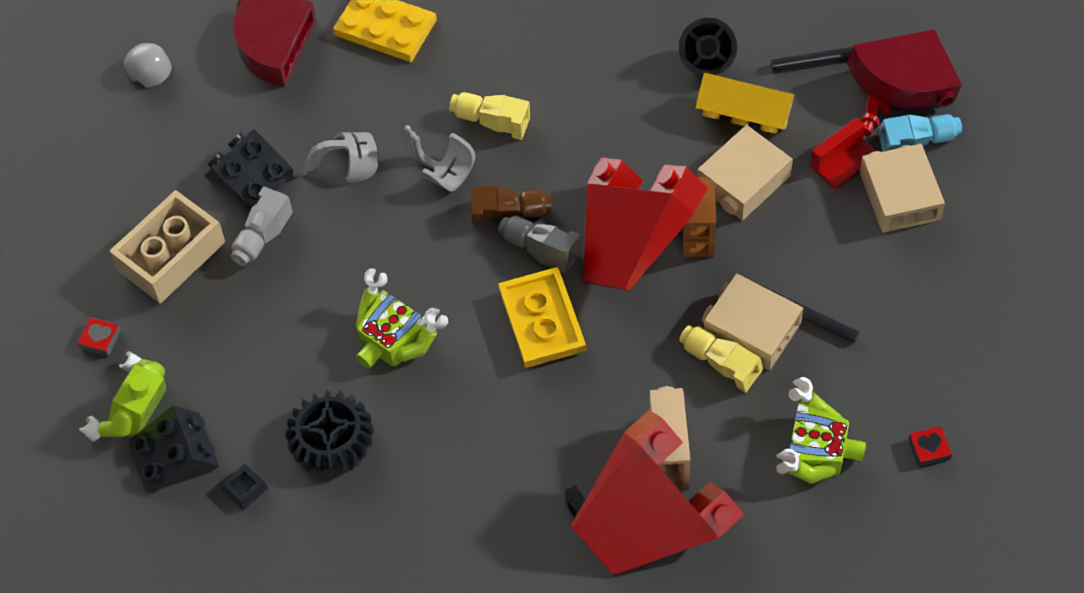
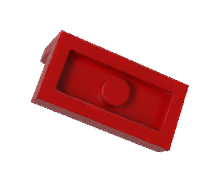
[810,118,876,189]

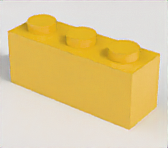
[695,73,795,134]

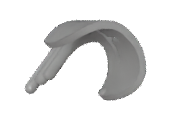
[404,125,475,191]
[301,132,378,183]

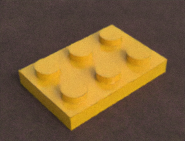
[333,0,437,62]
[498,267,586,368]

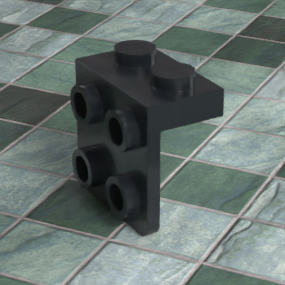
[204,128,294,209]
[129,405,219,493]

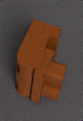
[681,177,716,257]

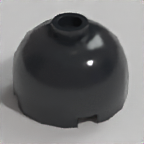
[679,17,737,76]

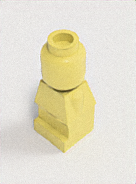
[449,92,530,140]
[679,325,763,393]

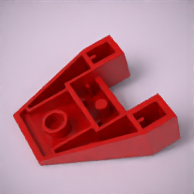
[583,158,708,291]
[570,410,744,575]

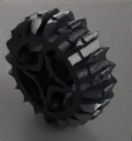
[285,390,374,477]

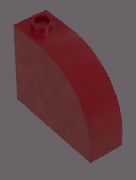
[233,0,316,87]
[847,29,962,110]

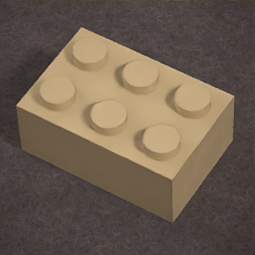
[109,190,225,304]

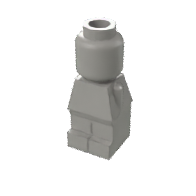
[230,186,293,266]

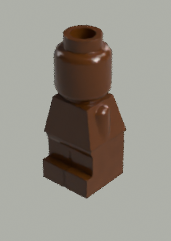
[471,185,552,225]

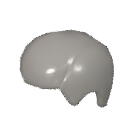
[123,43,172,88]

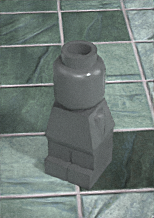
[498,216,581,273]

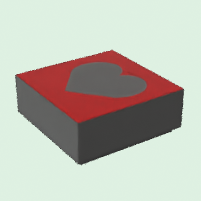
[77,317,121,357]

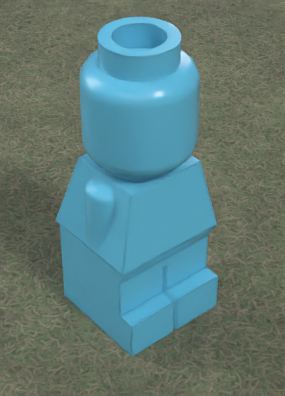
[877,114,962,152]

